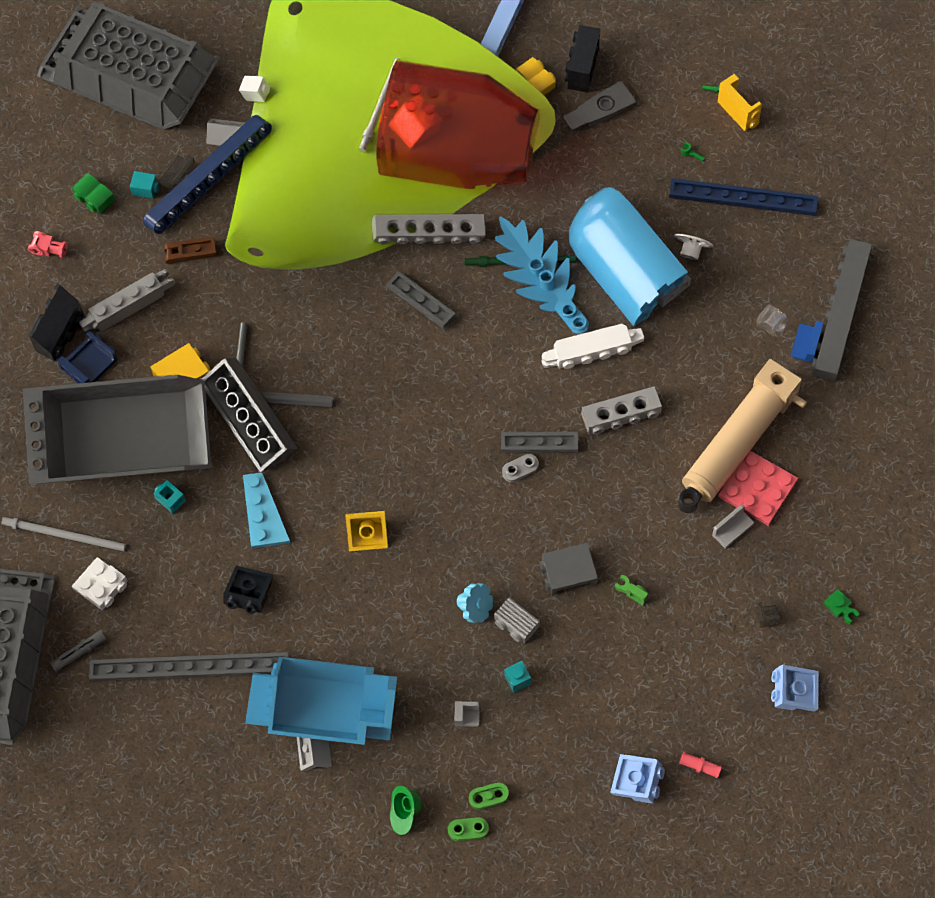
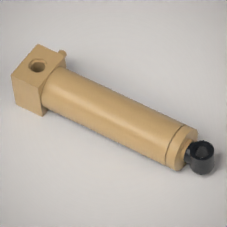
[678,359,807,513]

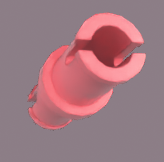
[679,752,722,778]

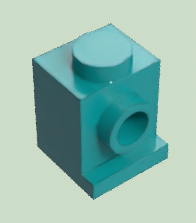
[153,480,186,514]

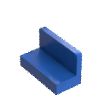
[791,321,823,363]

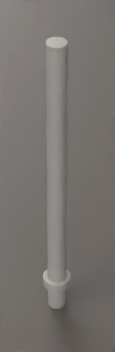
[1,517,126,551]

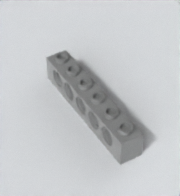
[372,214,485,244]

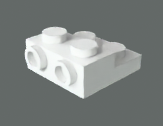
[72,557,127,610]

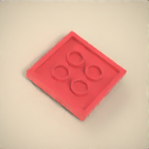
[718,451,798,526]

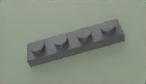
[386,271,455,329]
[501,432,578,453]

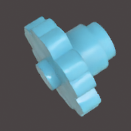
[457,583,493,623]

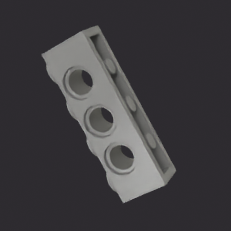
[581,386,662,435]

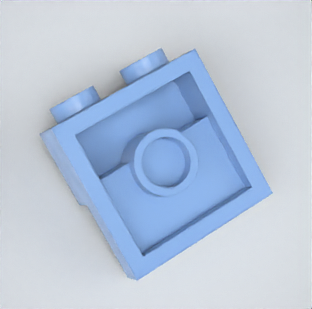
[771,665,819,712]
[611,754,665,803]

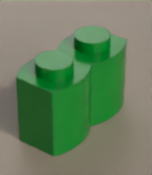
[72,173,115,214]

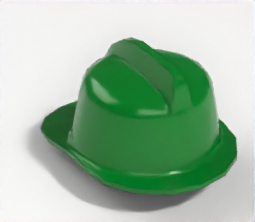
[390,786,422,835]

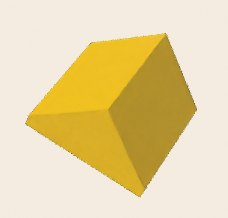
[346,511,388,551]

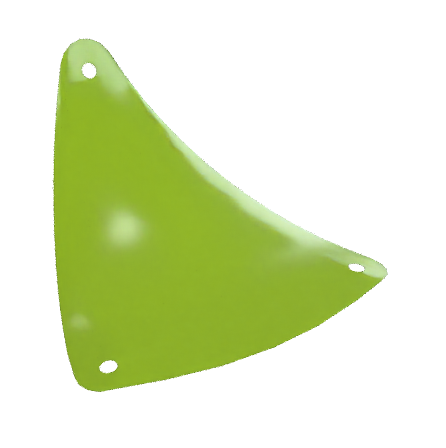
[225,0,556,270]

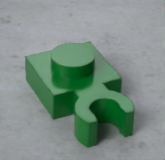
[823,589,860,625]

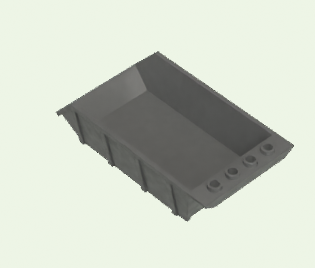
[37,1,220,130]
[23,374,211,485]
[0,569,55,745]

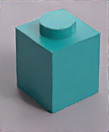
[130,171,159,199]
[504,661,531,693]

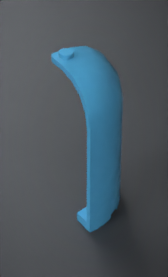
[569,187,688,326]

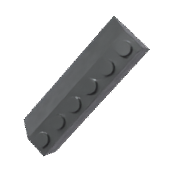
[201,358,298,473]

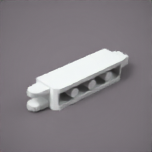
[542,324,644,369]

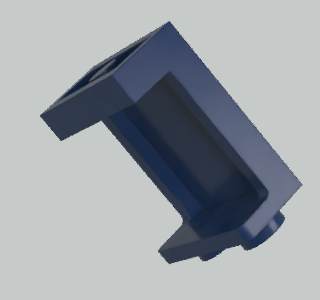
[57,331,118,384]

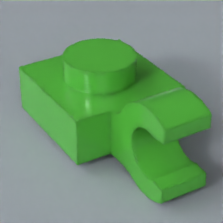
[615,575,648,605]

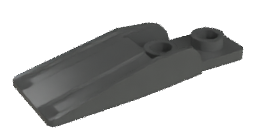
[564,81,636,131]

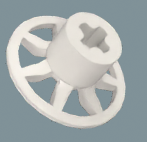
[674,234,713,260]

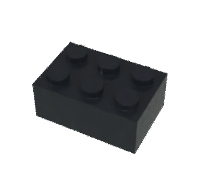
[565,25,600,93]

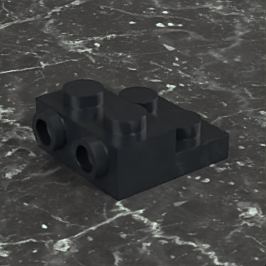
[223,565,273,614]

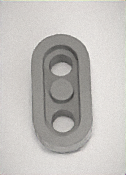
[502,454,539,482]

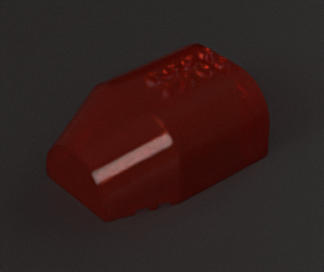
[376,60,540,189]

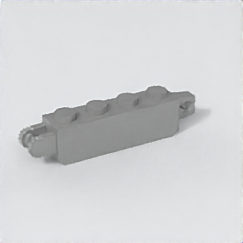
[79,269,175,332]

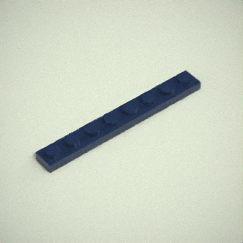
[669,178,818,216]

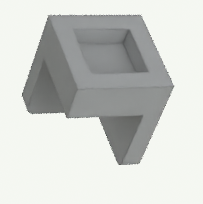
[454,701,479,727]

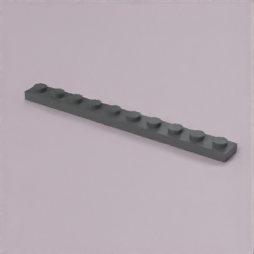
[89,652,289,681]

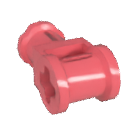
[28,231,68,258]

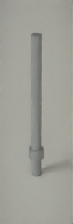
[359,58,402,152]

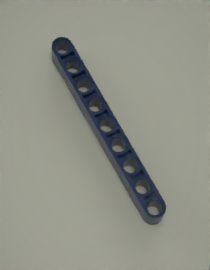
[143,115,272,234]

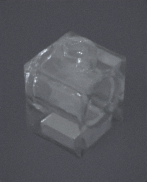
[756,304,787,337]

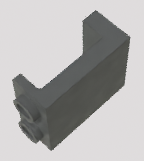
[539,543,598,596]

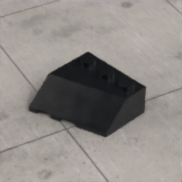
[29,283,85,361]

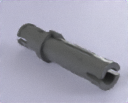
[50,630,107,673]

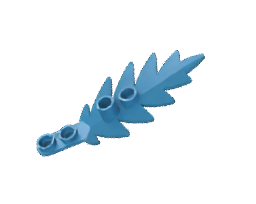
[495,217,589,334]

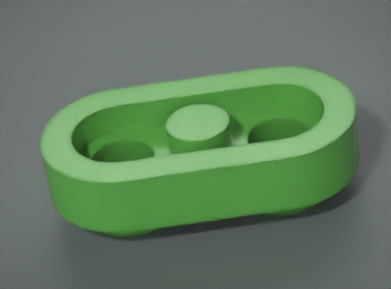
[469,783,509,810]
[448,817,489,841]

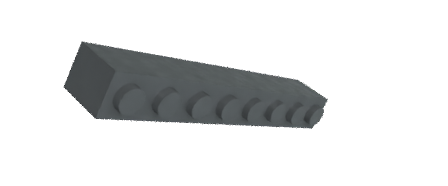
[811,239,872,382]

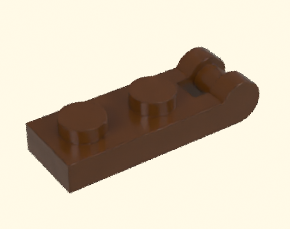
[164,237,217,264]

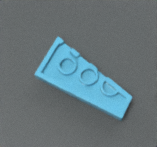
[243,472,290,548]

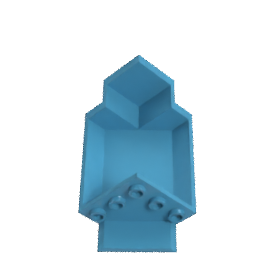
[245,657,397,745]

